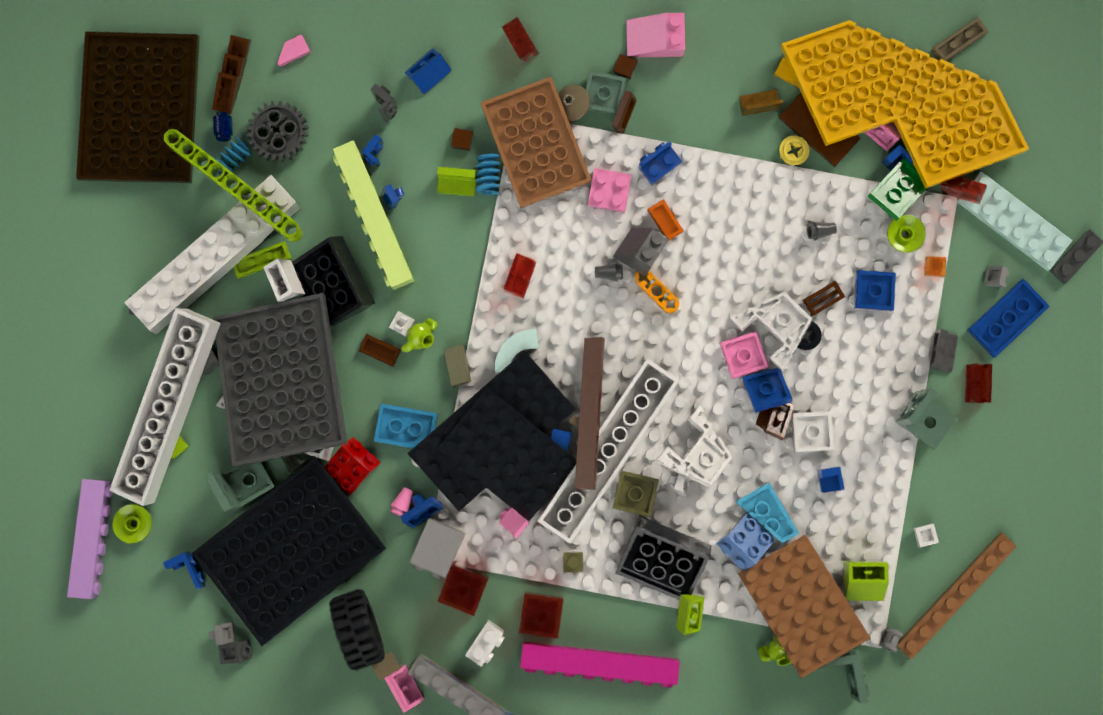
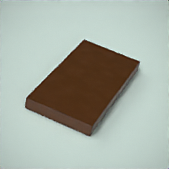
[779,93,861,168]

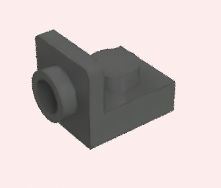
[218,640,251,664]

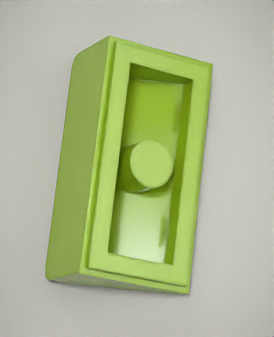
[676,595,705,635]

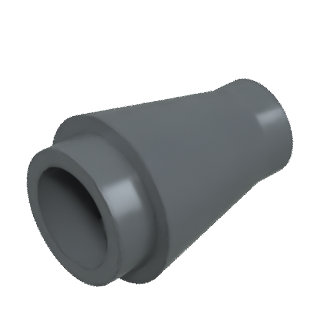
[806,222,837,241]
[595,263,623,282]

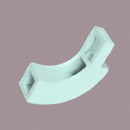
[494,329,539,373]

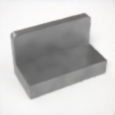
[929,329,958,372]

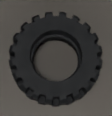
[329,589,385,671]

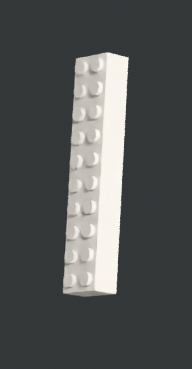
[124,175,300,335]
[109,308,220,506]
[538,358,680,544]

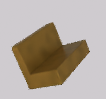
[739,89,783,116]

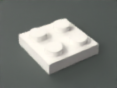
[792,411,834,452]

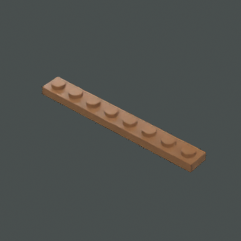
[897,533,1017,660]

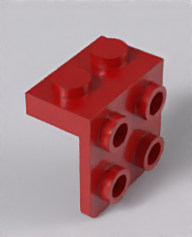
[325,437,381,495]

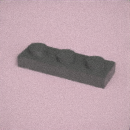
[1050,229,1103,284]

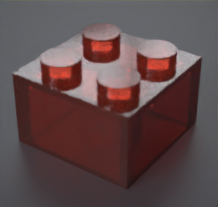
[437,563,489,616]
[519,591,564,639]

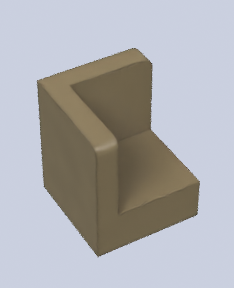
[371,651,402,680]

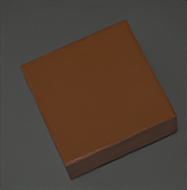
[613,54,637,79]
[451,128,473,151]

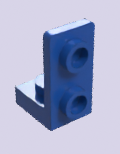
[163,551,205,590]

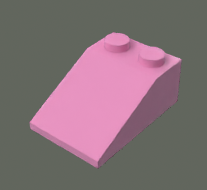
[626,13,685,57]

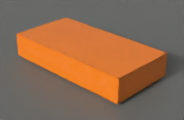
[647,199,684,241]

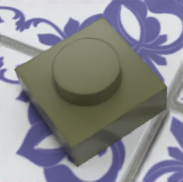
[563,552,583,572]

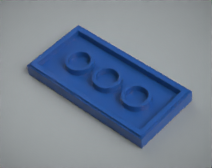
[967,279,1050,358]

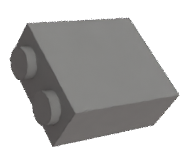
[410,518,466,579]

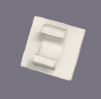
[389,311,415,337]
[668,474,691,496]

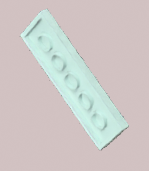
[957,171,1072,271]

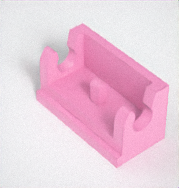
[384,664,425,713]

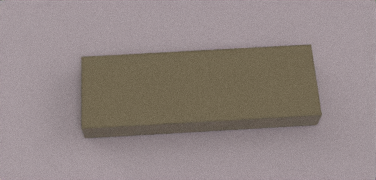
[931,17,989,61]

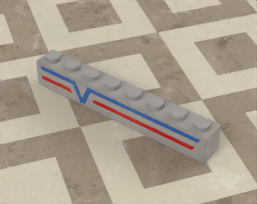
[408,653,513,715]

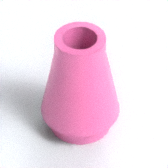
[390,487,413,516]

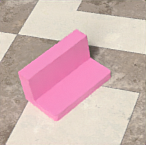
[865,122,901,152]

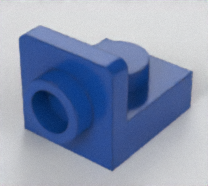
[362,134,383,167]

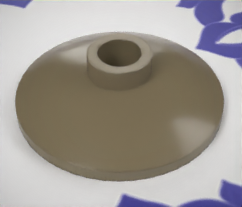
[558,85,590,122]

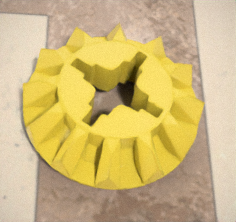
[779,136,810,166]

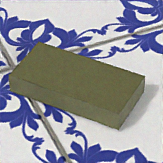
[444,345,472,387]

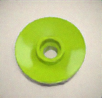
[887,215,926,253]
[112,504,152,543]

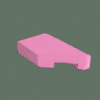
[277,34,311,67]

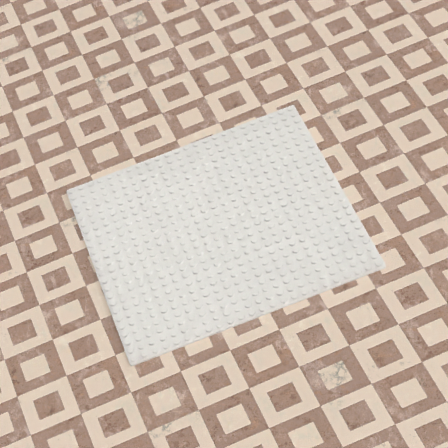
[433,124,957,648]

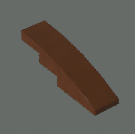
[212,35,251,114]

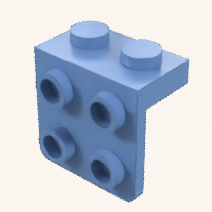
[716,513,774,570]

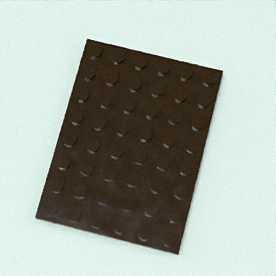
[76,31,200,183]

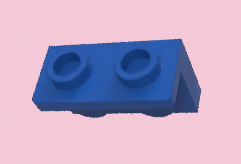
[638,141,682,185]

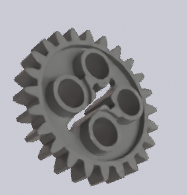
[246,100,309,163]

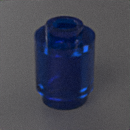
[213,112,233,142]

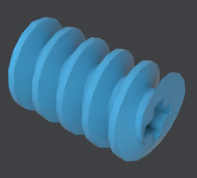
[214,136,251,174]
[476,154,500,195]

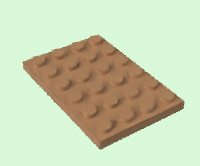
[480,77,592,208]
[738,535,871,679]

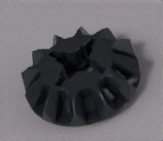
[797,321,822,351]

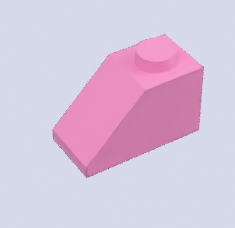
[499,507,530,538]

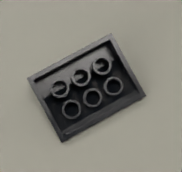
[292,236,375,327]
[615,515,712,600]

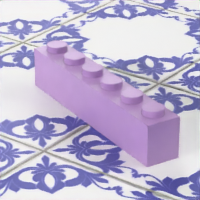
[67,479,113,599]

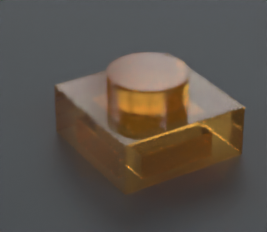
[924,256,946,277]

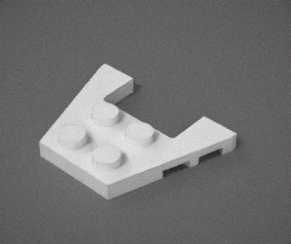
[730,292,812,371]
[656,406,733,487]

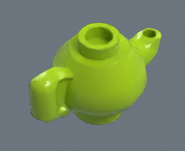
[401,318,438,352]
[758,636,791,666]

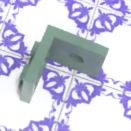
[895,388,957,450]
[205,462,276,512]
[819,650,870,704]

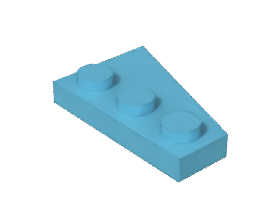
[735,482,800,543]

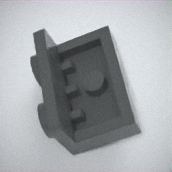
[370,84,398,122]

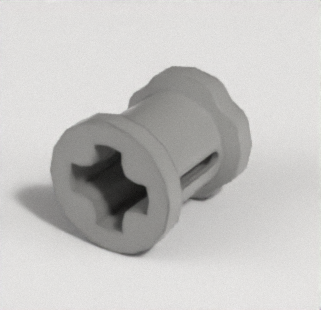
[879,627,903,653]

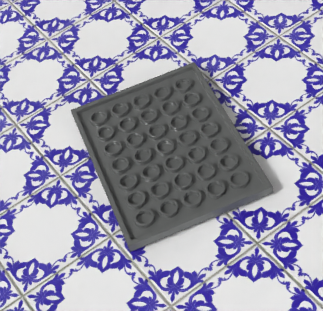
[213,293,348,467]

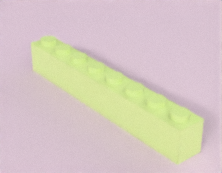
[332,140,414,290]

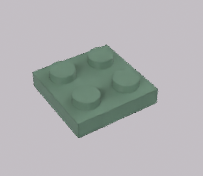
[586,71,627,116]

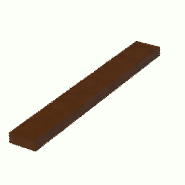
[575,337,605,490]

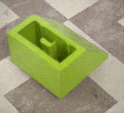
[843,561,889,601]

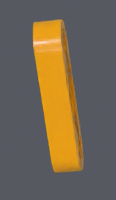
[634,271,679,314]

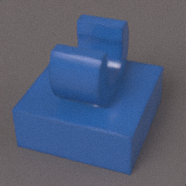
[381,184,405,210]

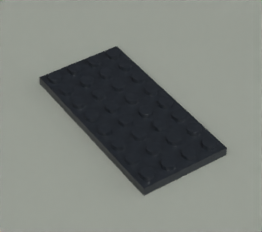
[407,351,576,511]

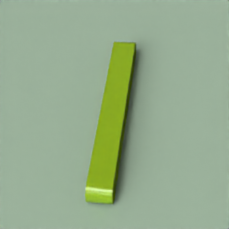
[164,129,303,242]

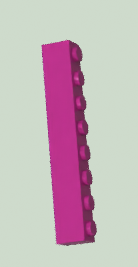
[520,642,680,688]

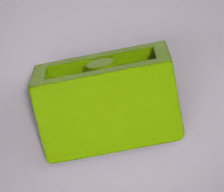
[437,167,477,196]

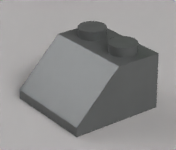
[613,227,669,277]

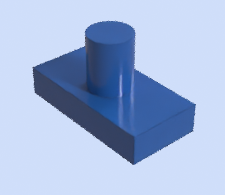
[400,494,444,529]

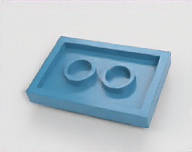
[374,404,438,448]

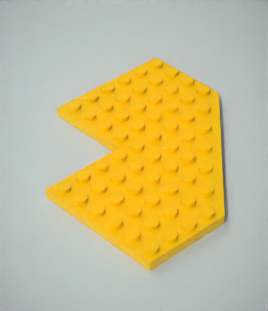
[780,20,1029,189]

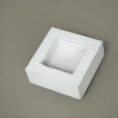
[913,523,939,547]

